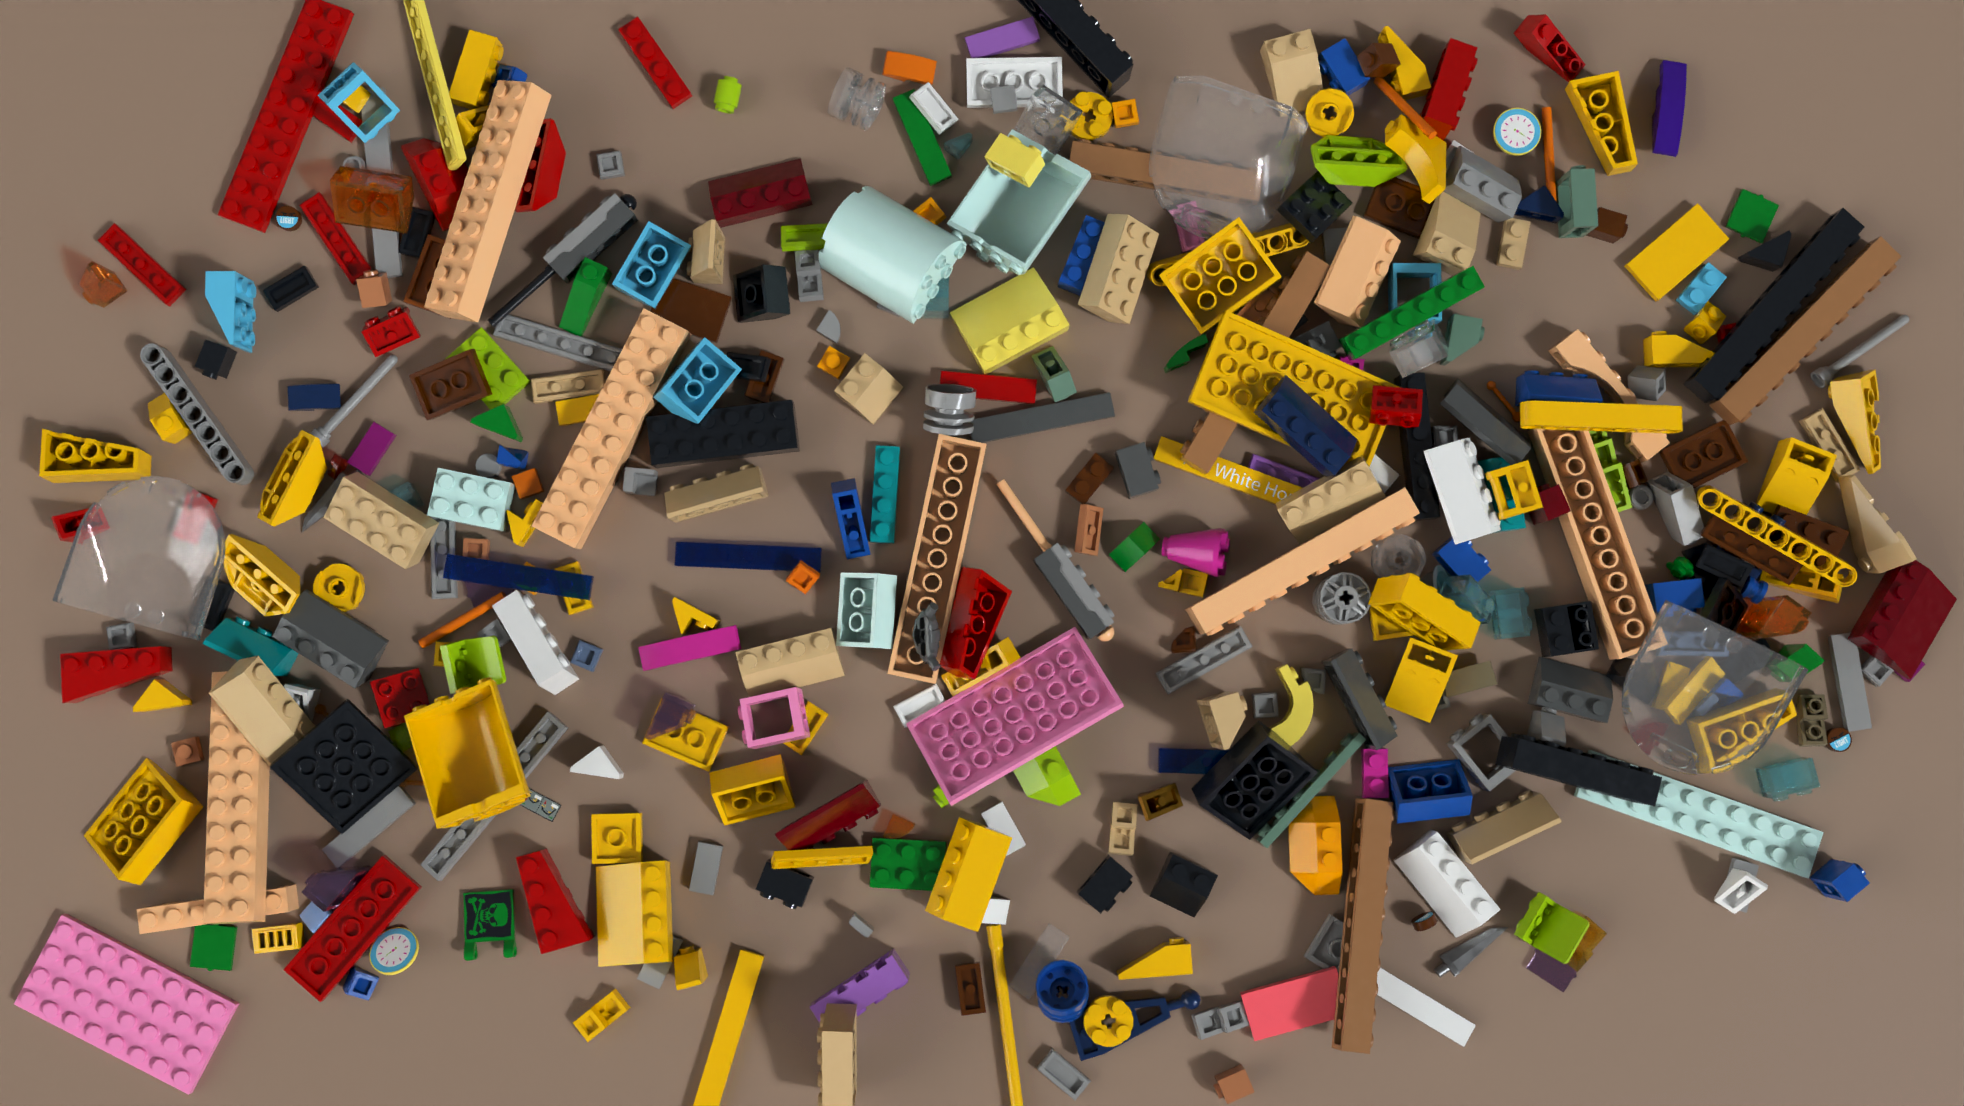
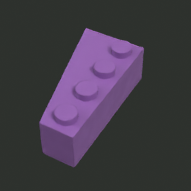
[810,948,910,1023]

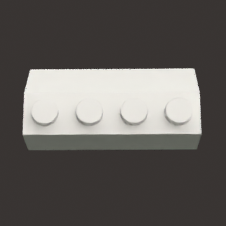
[1423,437,1501,545]
[1393,829,1501,938]

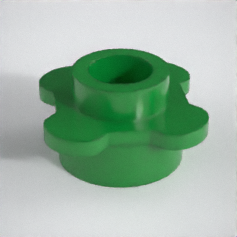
[1666,556,1694,580]

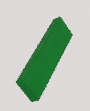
[892,89,952,186]

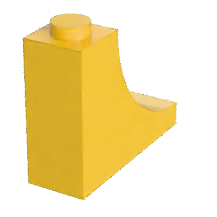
[1384,114,1446,204]

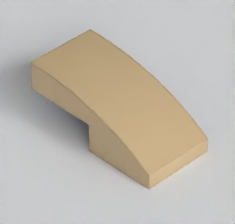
[1108,802,1138,856]

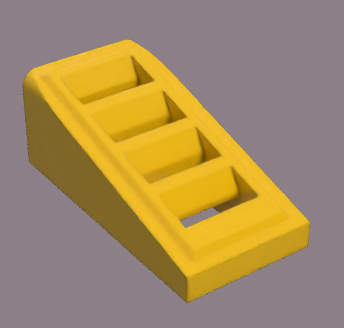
[252,922,305,954]

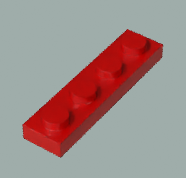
[618,16,692,109]

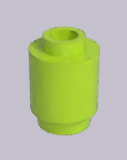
[714,76,742,114]

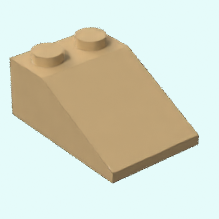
[1260,29,1323,118]
[1413,191,1481,276]
[687,219,725,284]

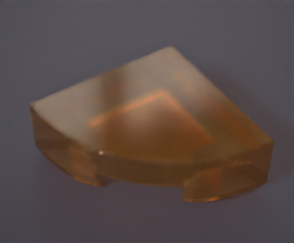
[883,813,915,839]

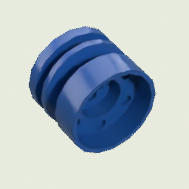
[1036,960,1089,1023]

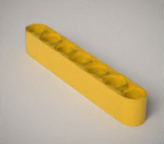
[1146,223,1309,287]
[1520,401,1683,434]
[1696,485,1857,587]

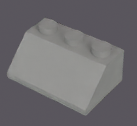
[1444,146,1522,223]

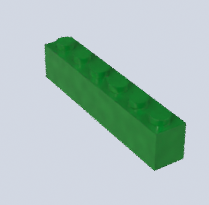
[1338,266,1485,361]

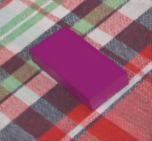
[347,422,397,476]

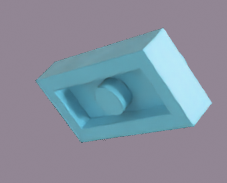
[1676,262,1727,315]

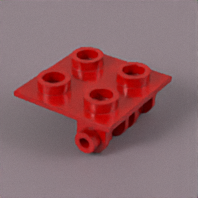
[370,668,430,729]

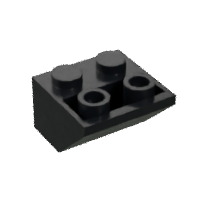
[1534,601,1599,657]

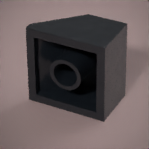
[733,264,790,323]
[1150,852,1218,917]

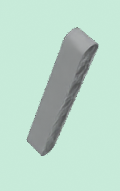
[140,343,254,485]

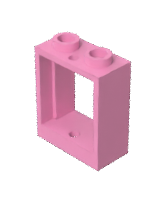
[738,687,810,749]

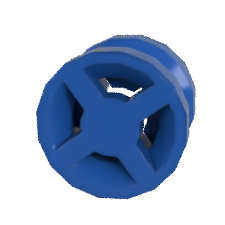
[1741,576,1768,604]

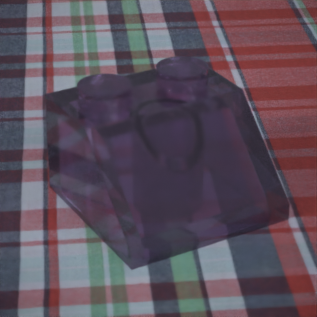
[301,865,372,912]

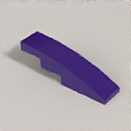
[1652,60,1687,157]

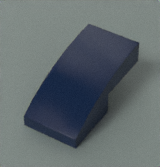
[288,384,341,411]

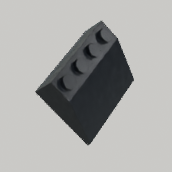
[1191,720,1318,840]

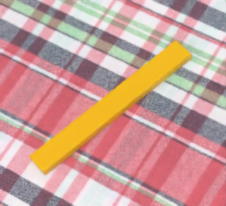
[693,949,765,1106]

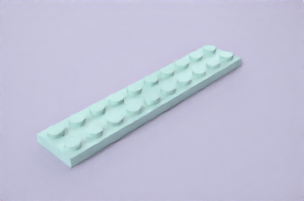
[1574,750,1823,879]

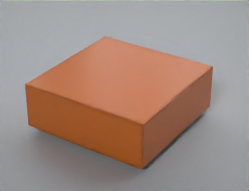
[512,468,544,500]
[786,560,820,595]

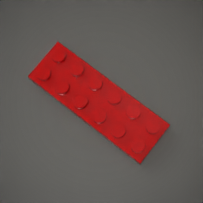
[283,855,422,1002]

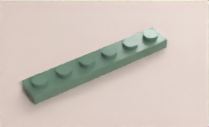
[1256,732,1366,848]

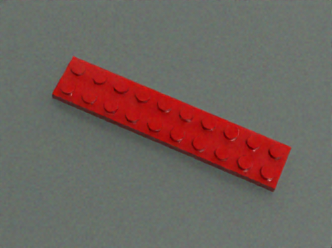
[218,0,354,233]

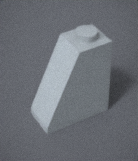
[1646,472,1704,546]

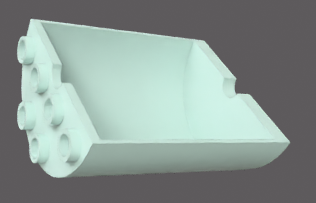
[947,129,1091,275]
[819,186,967,324]

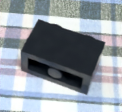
[1077,855,1133,914]
[756,859,814,909]

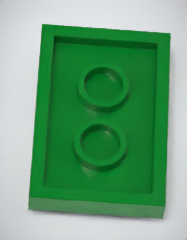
[870,837,946,891]

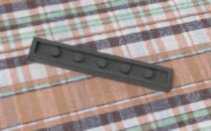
[971,392,1115,443]

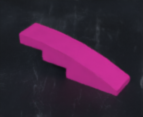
[638,625,741,671]

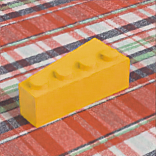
[39,429,152,483]

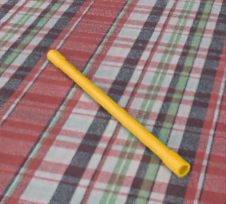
[986,924,1023,1106]

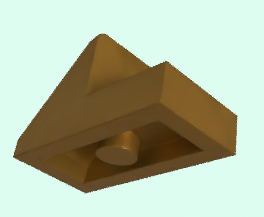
[1138,783,1183,821]

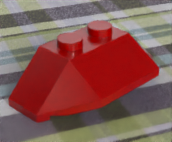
[514,118,566,212]
[401,138,468,231]

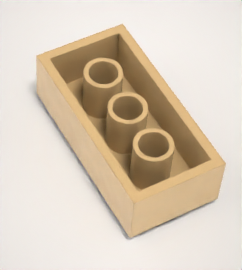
[1078,214,1159,324]
[323,472,439,569]
[817,1003,857,1106]

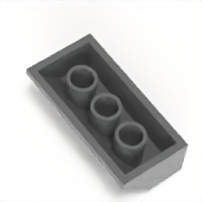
[272,589,389,688]
[1322,648,1398,750]

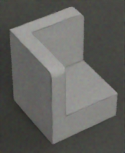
[1628,365,1666,401]
[623,467,658,496]

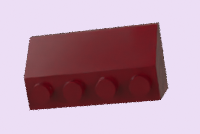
[708,158,813,228]

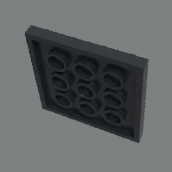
[270,699,418,834]

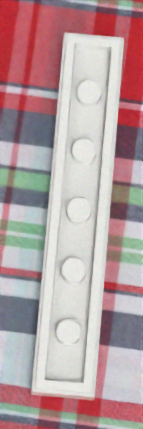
[1337,964,1476,1047]

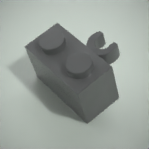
[1293,321,1342,357]

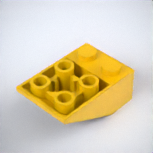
[1756,437,1837,515]
[1385,637,1458,723]

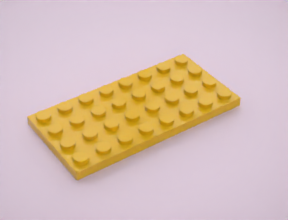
[1187,310,1401,467]

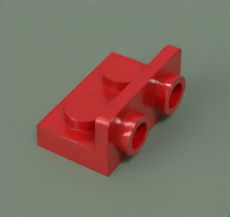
[361,306,421,357]
[1369,385,1423,428]

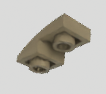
[1445,661,1498,698]
[1797,694,1828,747]

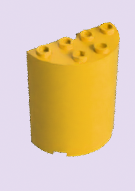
[404,677,531,829]

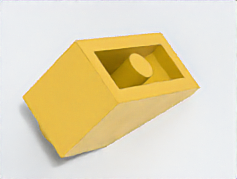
[456,105,489,149]
[147,393,193,444]
[674,945,708,990]

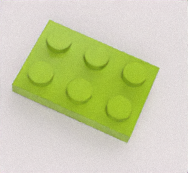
[445,327,531,410]

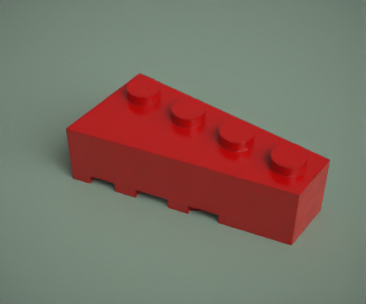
[1420,38,1478,141]
[60,646,173,703]
[516,848,595,954]

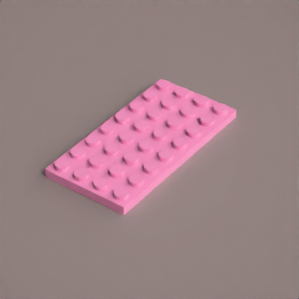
[906,627,1124,806]
[14,914,239,1095]

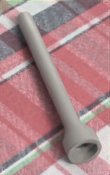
[1810,315,1909,388]
[310,355,398,448]

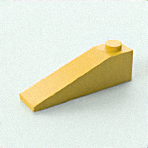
[1828,369,1881,474]

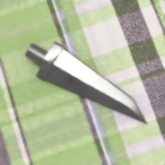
[302,468,363,532]
[1434,927,1508,978]

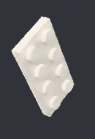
[966,57,1063,108]

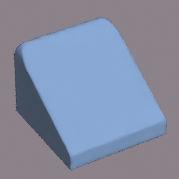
[299,896,334,933]

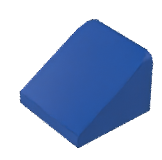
[492,64,527,88]
[343,966,379,1001]

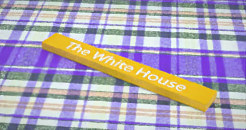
[1154,436,1303,505]

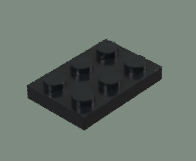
[1277,171,1353,244]

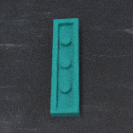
[870,445,900,544]

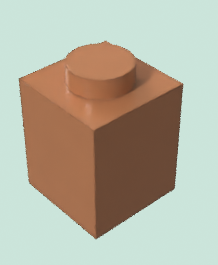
[356,269,392,308]
[1213,1064,1255,1104]

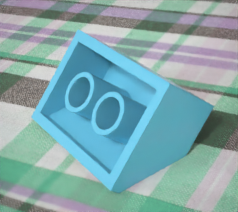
[612,221,691,309]
[653,337,742,424]

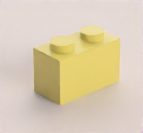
[984,133,1045,188]

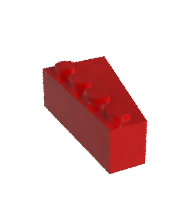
[940,567,1012,680]

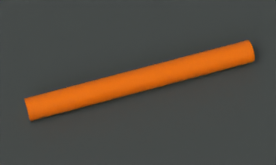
[1374,77,1437,139]
[1541,107,1557,201]
[418,592,506,648]

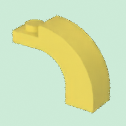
[1269,664,1314,746]

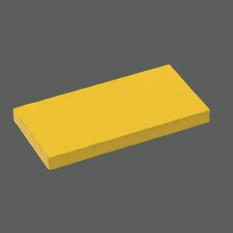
[1624,203,1729,302]

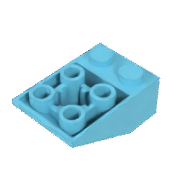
[205,271,256,353]

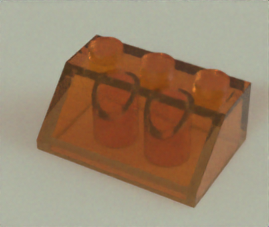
[330,166,414,233]
[1732,595,1812,640]

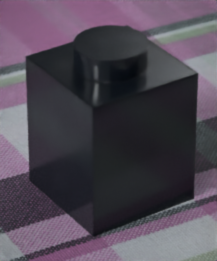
[195,339,237,380]

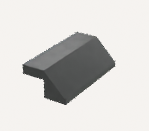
[1440,379,1531,465]

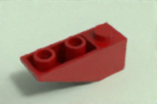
[1514,14,1586,82]

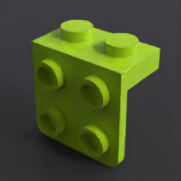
[440,635,506,694]
[1514,892,1590,964]

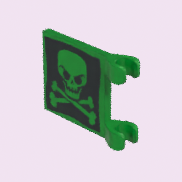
[463,889,517,961]

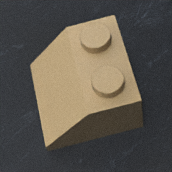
[834,353,904,425]

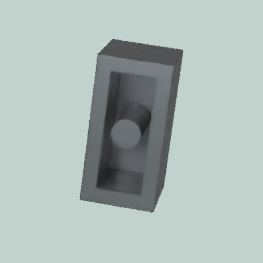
[1115,442,1161,499]

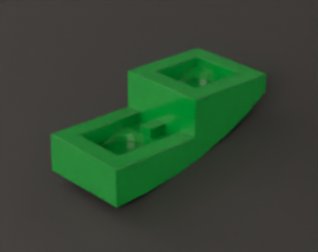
[1164,333,1209,373]

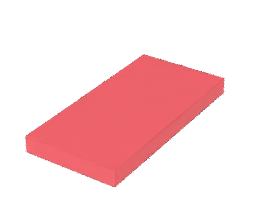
[1240,966,1339,1041]

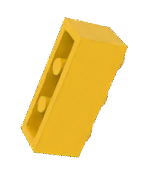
[449,29,504,110]

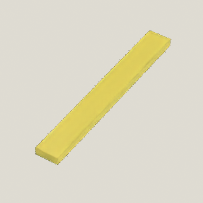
[403,0,467,170]

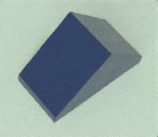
[1514,185,1564,224]

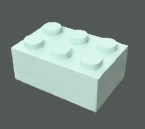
[427,468,516,532]
[836,572,897,649]

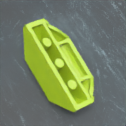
[1310,135,1407,187]
[1013,746,1081,806]

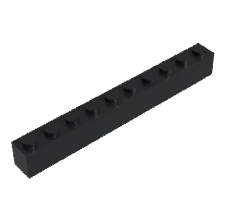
[1684,208,1865,403]

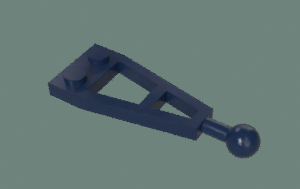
[1069,989,1201,1061]

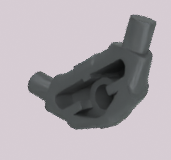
[912,602,941,671]

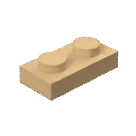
[1496,218,1530,270]

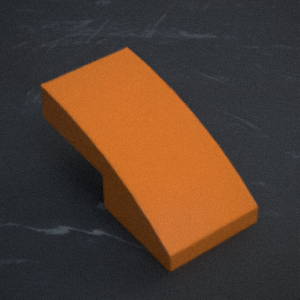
[882,51,937,85]

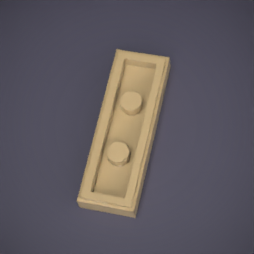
[530,369,605,404]
[1799,408,1860,483]

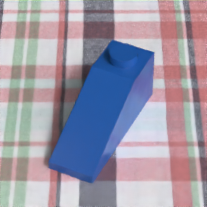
[831,478,871,559]

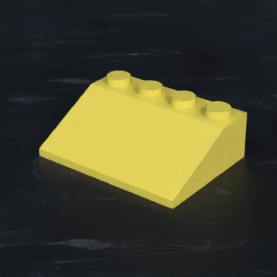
[950,267,1070,375]

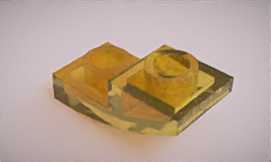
[1567,916,1607,972]

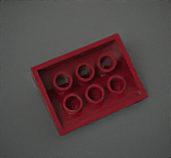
[1847,560,1957,680]
[775,780,881,850]

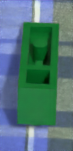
[559,257,612,337]

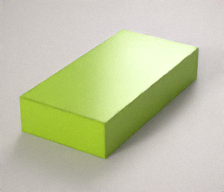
[781,223,828,252]

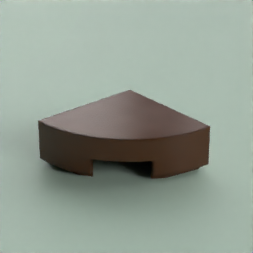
[1171,626,1196,654]

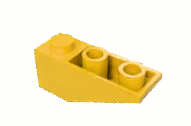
[1378,26,1431,100]

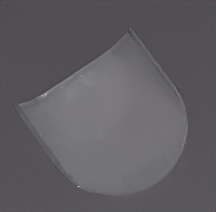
[1149,75,1309,239]
[53,476,225,641]
[1622,600,1808,775]

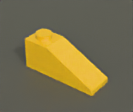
[1643,331,1715,368]
[1760,566,1844,603]
[941,637,1021,696]
[1116,937,1193,980]

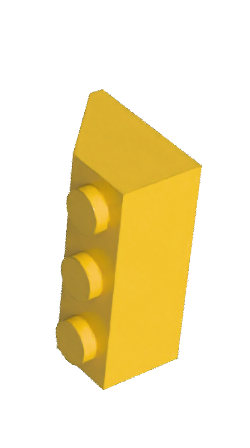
[709,754,795,826]

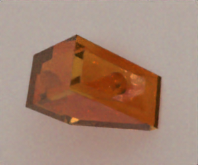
[79,261,127,308]

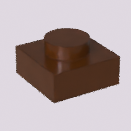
[1622,459,1648,488]

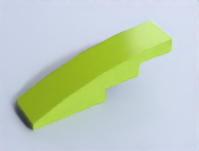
[1589,431,1632,512]

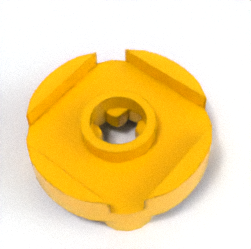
[1305,88,1354,137]
[1065,92,1113,141]
[313,564,365,612]
[1083,995,1133,1047]

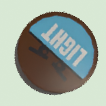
[275,206,302,231]
[1826,727,1852,752]
[1411,911,1438,931]

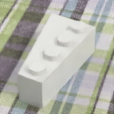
[492,590,579,695]

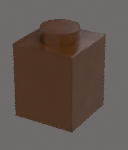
[1357,43,1401,78]
[1586,207,1628,244]

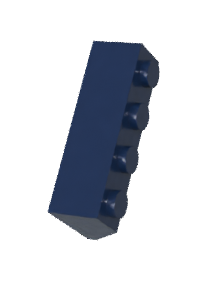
[1254,375,1358,477]

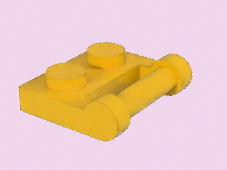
[1485,460,1543,521]

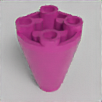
[1162,528,1230,577]

